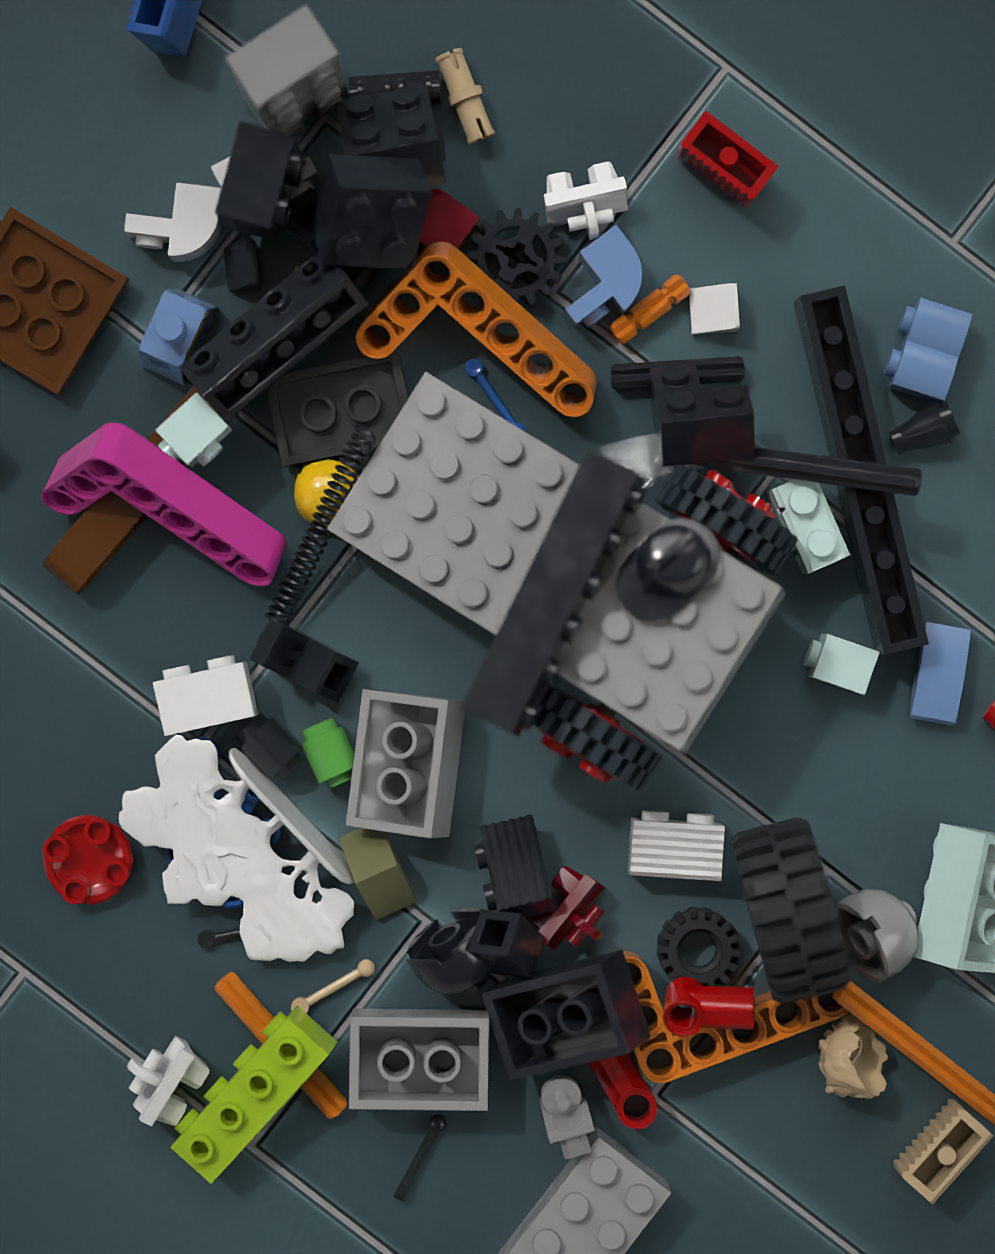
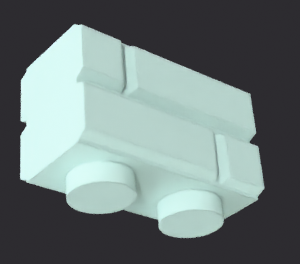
[766,480,850,574]

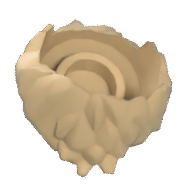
[818,1012,888,1099]

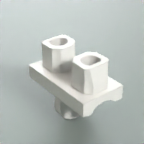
[544,162,628,240]
[127,1035,209,1127]

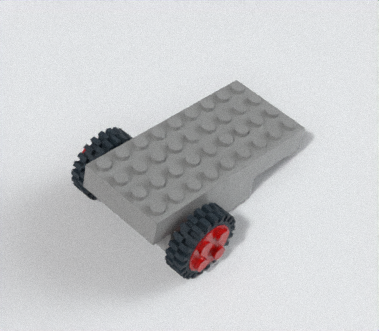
[327,372,798,791]

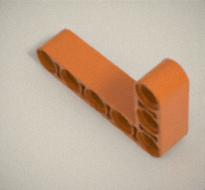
[356,242,597,417]
[623,951,848,1083]

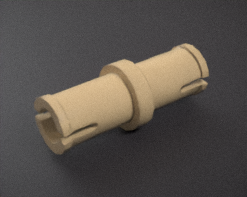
[435,48,495,145]

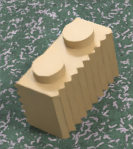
[893,1099,994,1204]

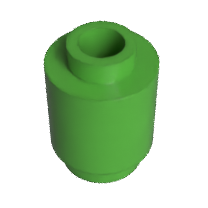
[301,717,355,788]

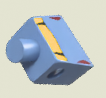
[138,288,219,386]

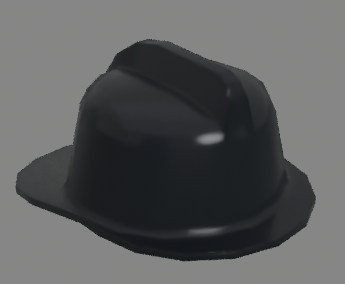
[616,518,720,621]

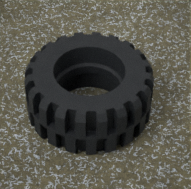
[731,817,851,1004]

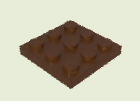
[0,207,130,396]

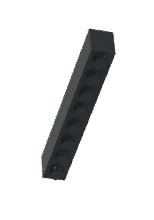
[794,285,929,655]

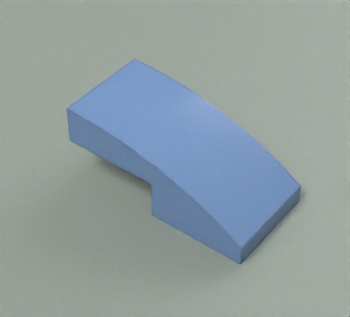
[909,622,971,726]

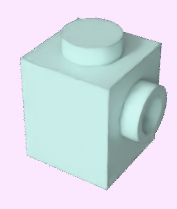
[156,392,232,467]

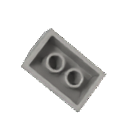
[346,689,465,838]

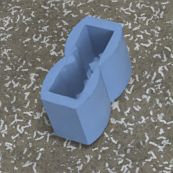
[884,297,973,404]

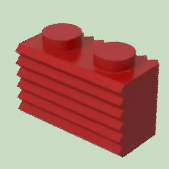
[677,111,779,208]

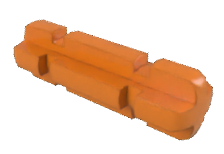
[609,274,691,344]

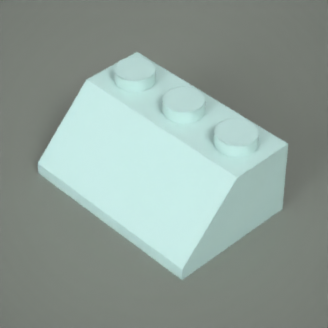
[913,823,995,973]

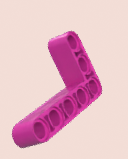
[41,423,287,587]

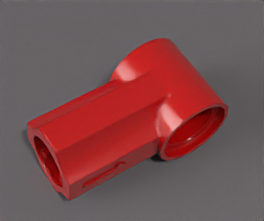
[662,977,755,1037]
[588,1053,657,1129]

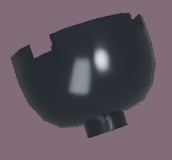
[406,906,490,994]

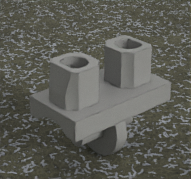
[539,1075,595,1159]

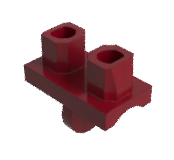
[525,866,606,950]

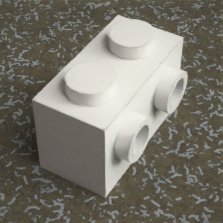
[153,655,258,736]

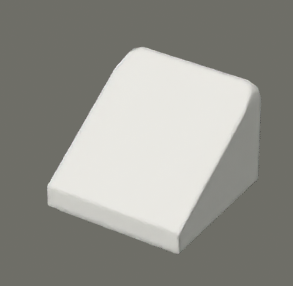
[689,283,740,335]

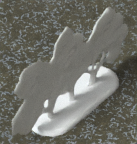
[119,735,354,962]

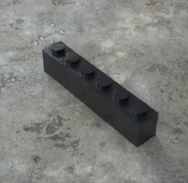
[460,449,646,737]

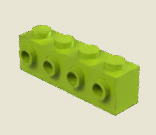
[170,1005,337,1184]

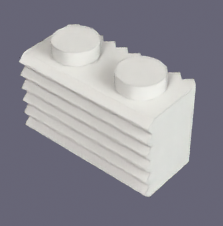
[628,810,725,881]

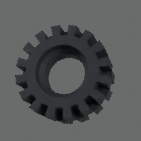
[656,906,741,986]

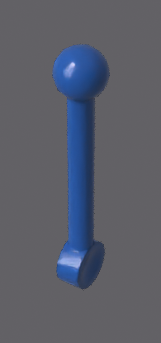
[465,359,526,432]

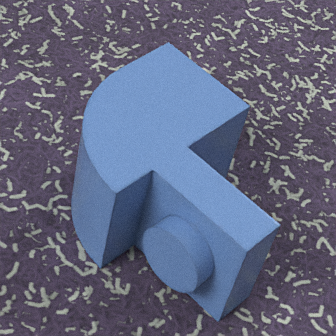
[564,225,642,329]

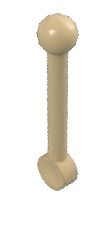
[291,959,375,1013]

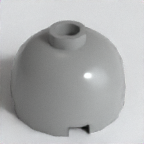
[835,889,918,983]

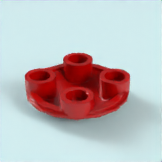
[42,814,133,905]

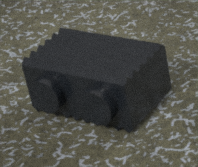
[474,814,554,918]

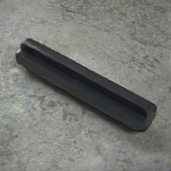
[610,356,745,389]

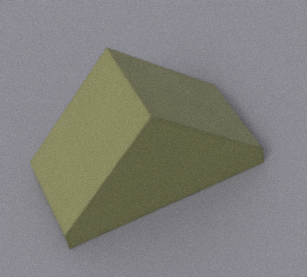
[339,828,417,920]

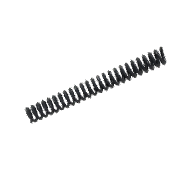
[264,425,377,624]

